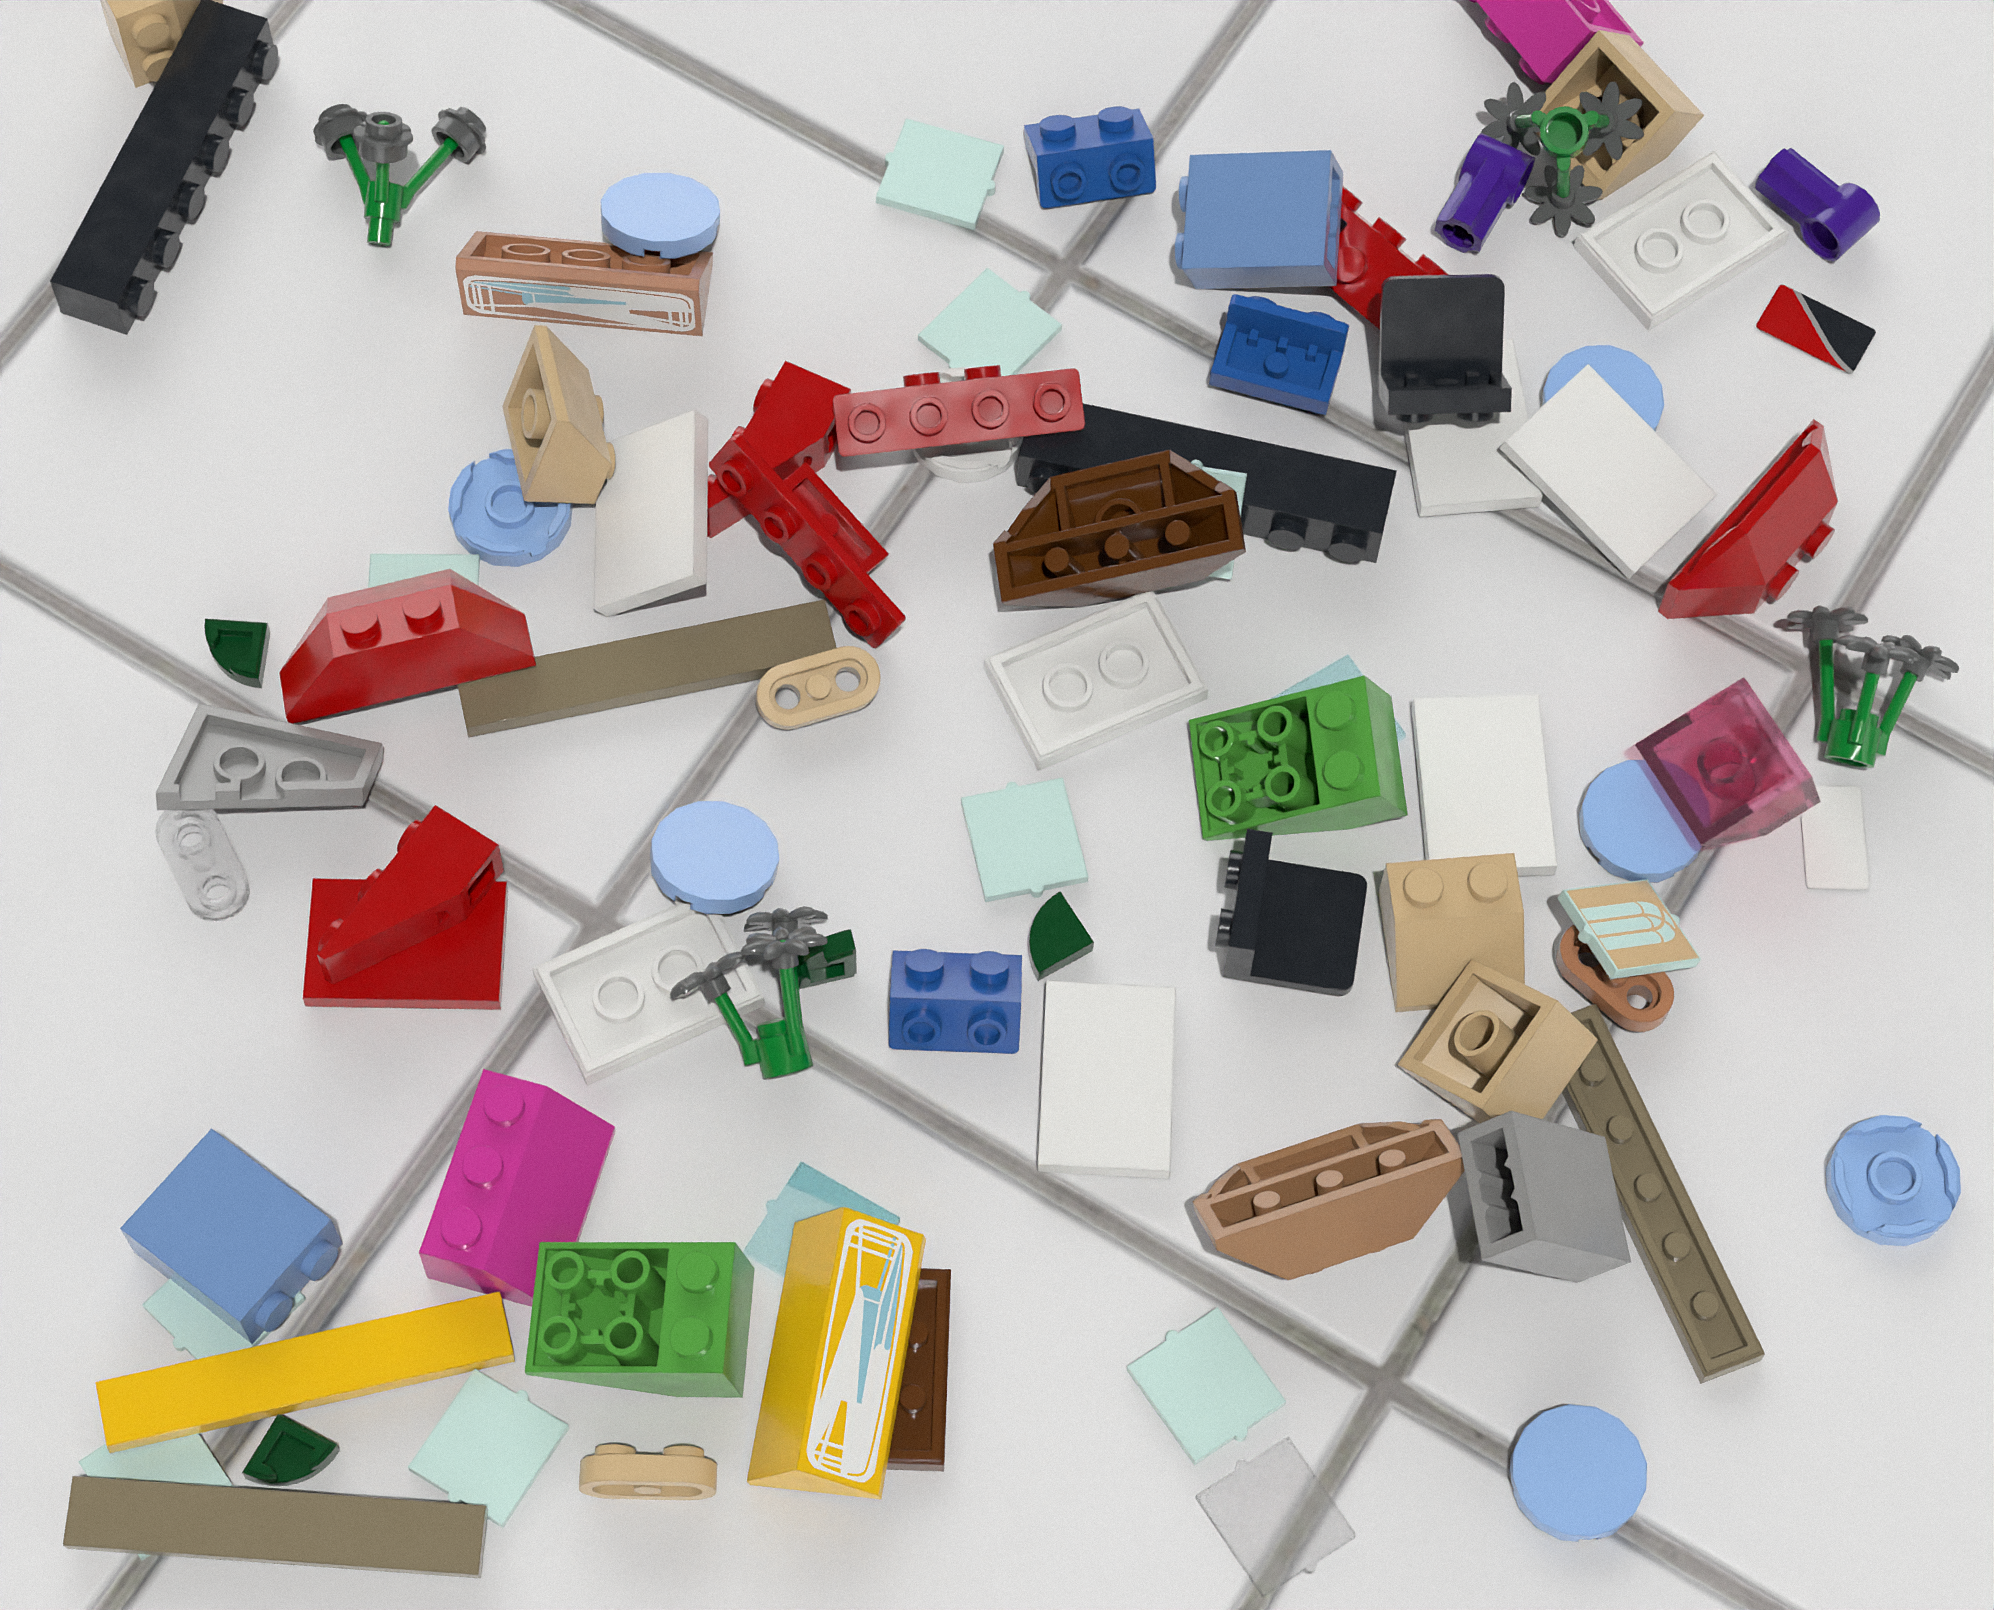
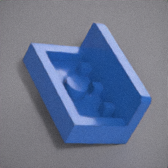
[1024,106,1156,208]
[1209,294,1349,415]
[889,949,1022,1054]

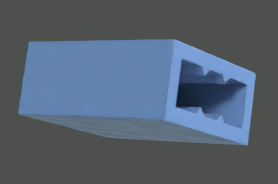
[1175,150,1343,289]
[120,1128,342,1345]

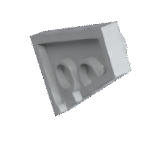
[156,703,383,810]

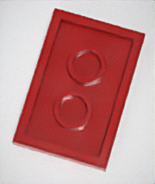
[303,878,508,1010]

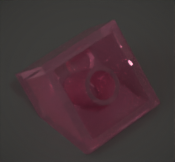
[1635,677,1821,849]

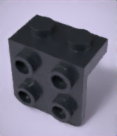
[1379,274,1512,423]
[1215,829,1367,995]

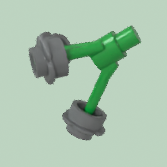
[313,104,486,246]

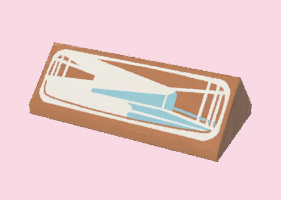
[455,231,713,336]

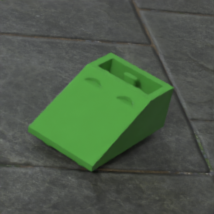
[1189,675,1408,841]
[525,1242,755,1398]

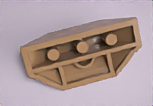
[1193,1119,1465,1280]

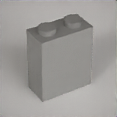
[1458,1111,1631,1283]

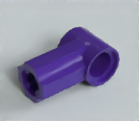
[1434,133,1535,253]
[1755,148,1880,261]

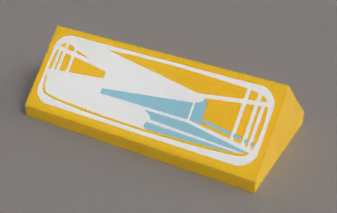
[747,1207,926,1499]

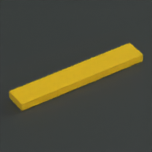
[95,1292,515,1453]

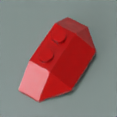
[1658,419,1838,619]
[279,569,536,724]

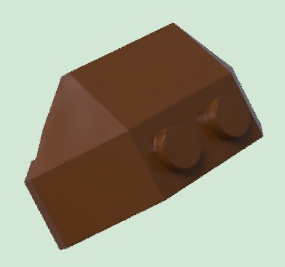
[993,450,1246,607]

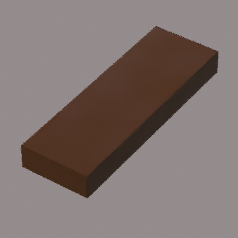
[886,1268,951,1472]

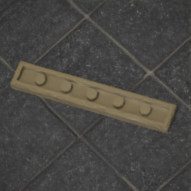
[457,599,837,738]
[1562,1004,1765,1384]
[63,1476,488,1578]

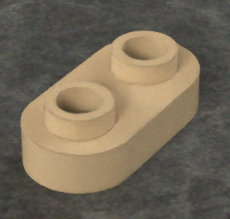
[755,646,880,730]
[579,1444,718,1500]

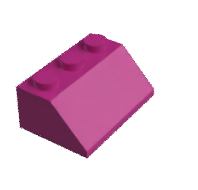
[1469,0,1644,85]
[419,1069,616,1307]

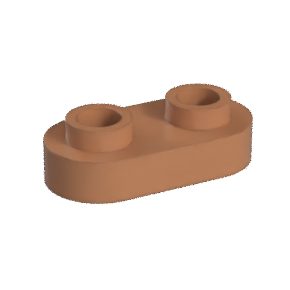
[1556,925,1674,1032]

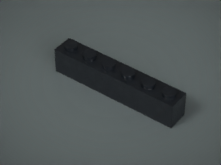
[50,0,278,335]
[1017,403,1397,563]

